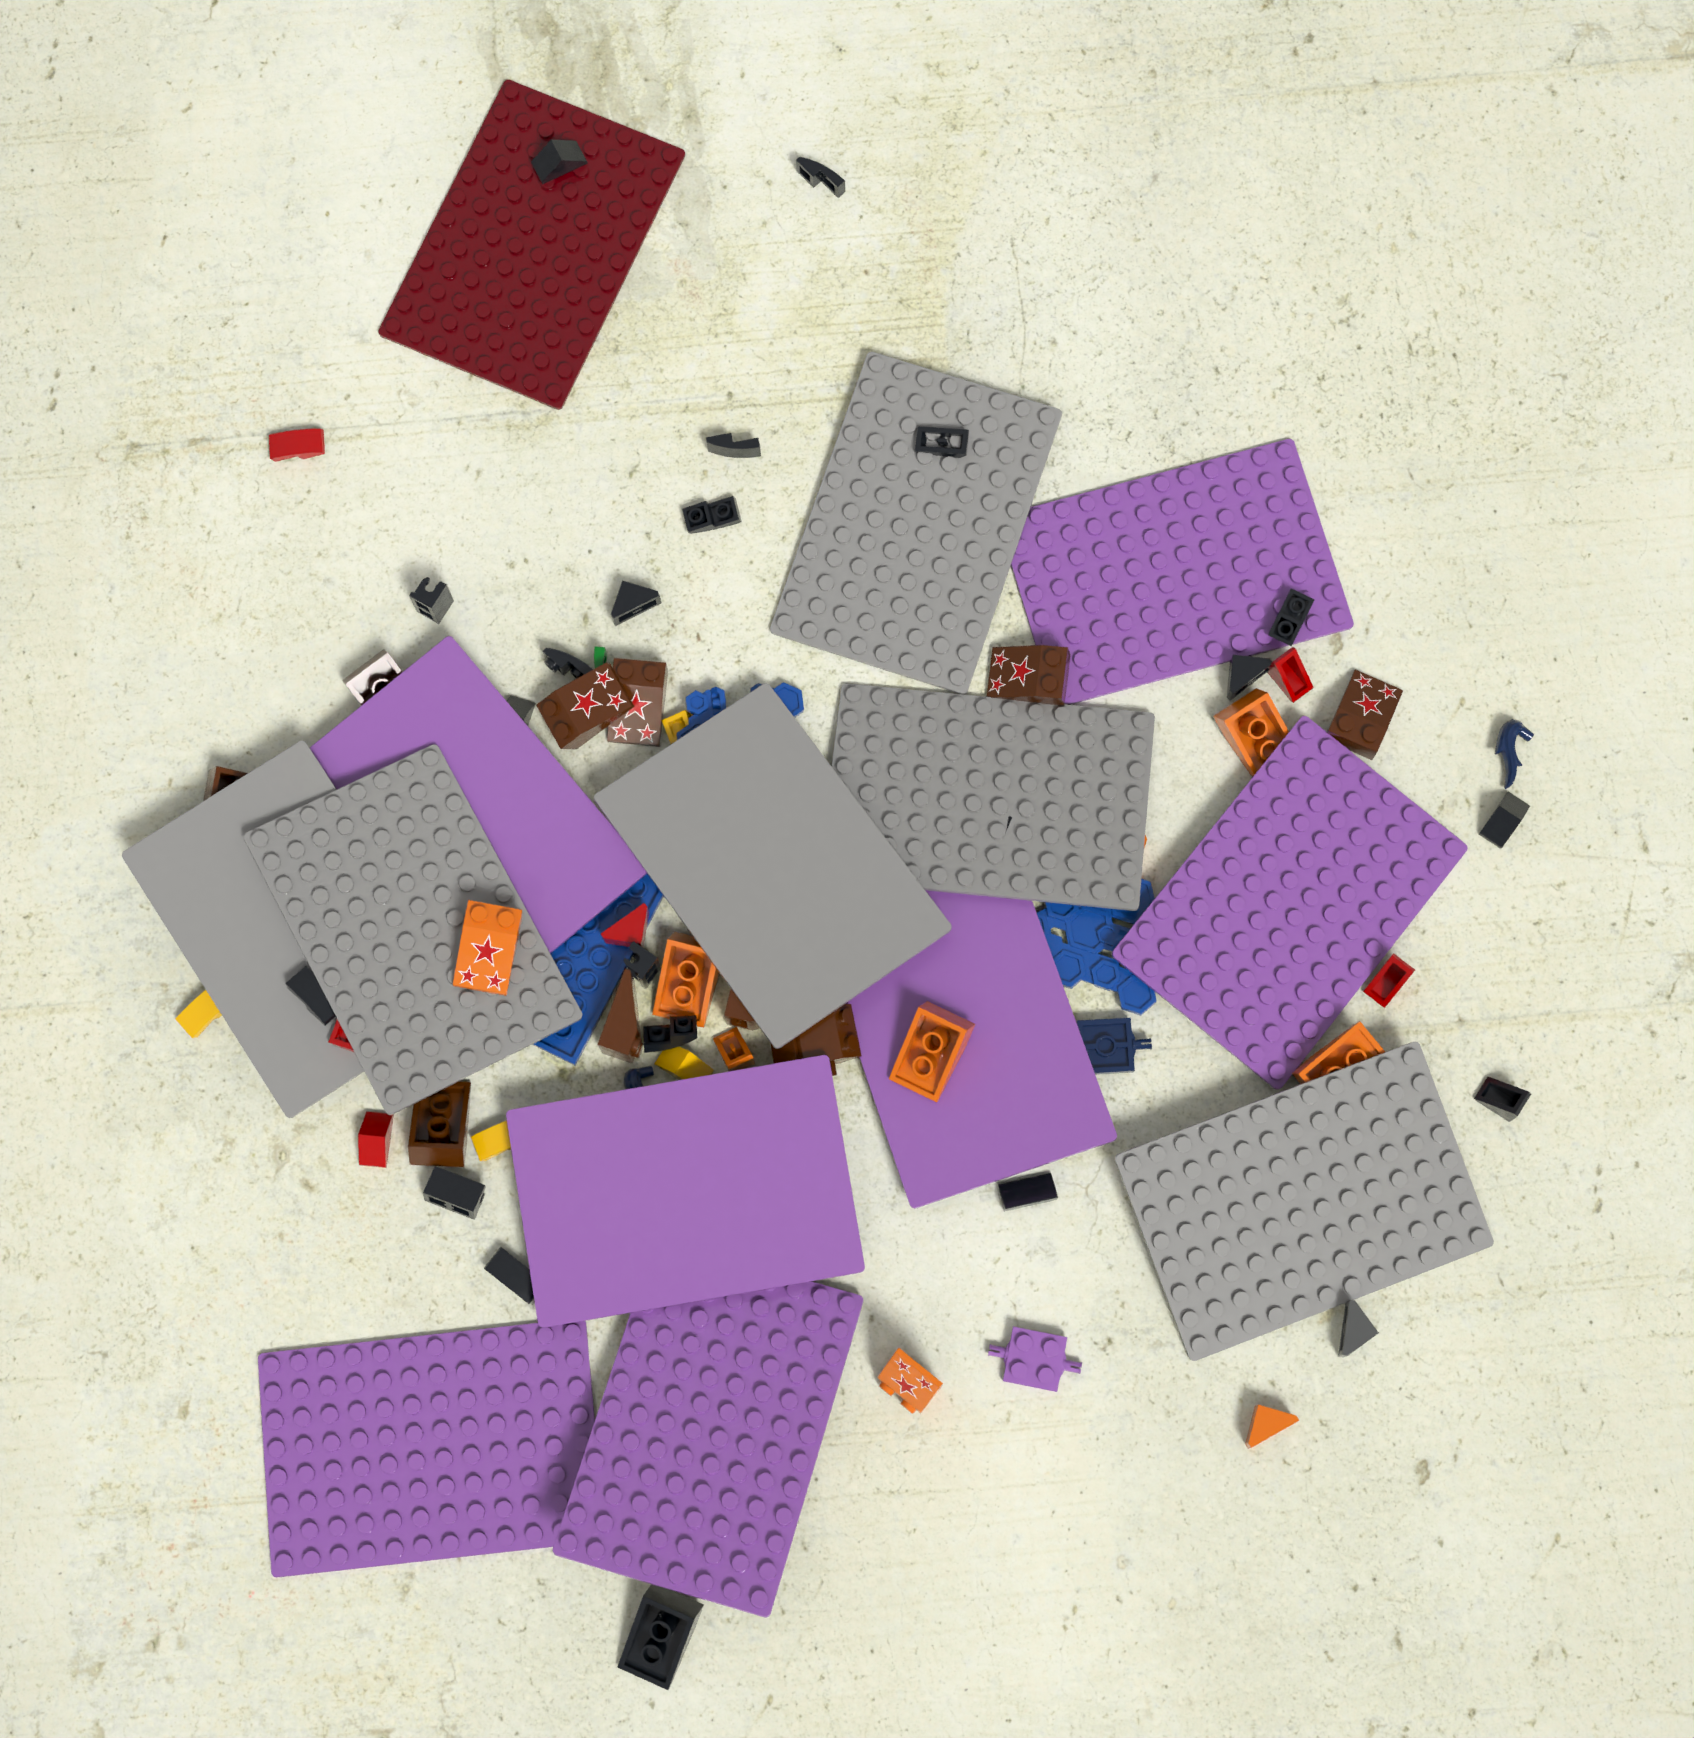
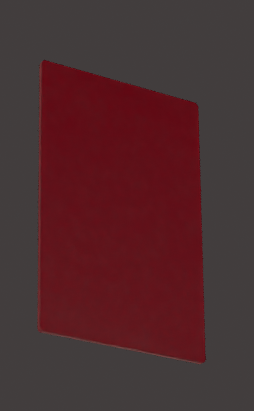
[378,80,685,410]

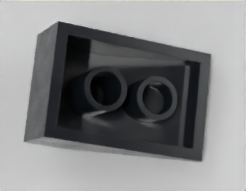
[617,1584,704,1690]

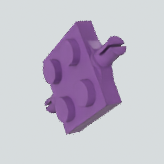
[988,1326,1082,1392]

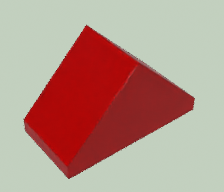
[1267,647,1314,703]
[601,903,649,947]
[1363,953,1415,1008]
[358,1111,394,1168]

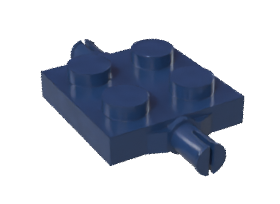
[1076,1018,1152,1075]

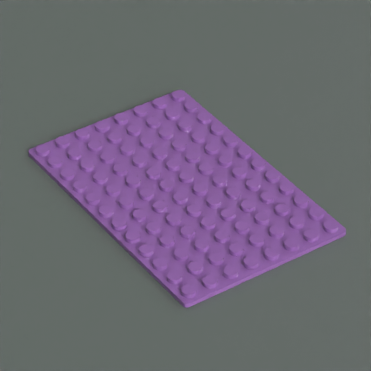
[1011,439,1354,705]
[310,636,647,954]
[1112,716,1468,1090]
[845,890,1117,1209]
[506,1055,865,1328]
[553,1281,863,1618]
[258,1321,595,1577]

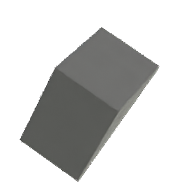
[1338,1300,1379,1358]

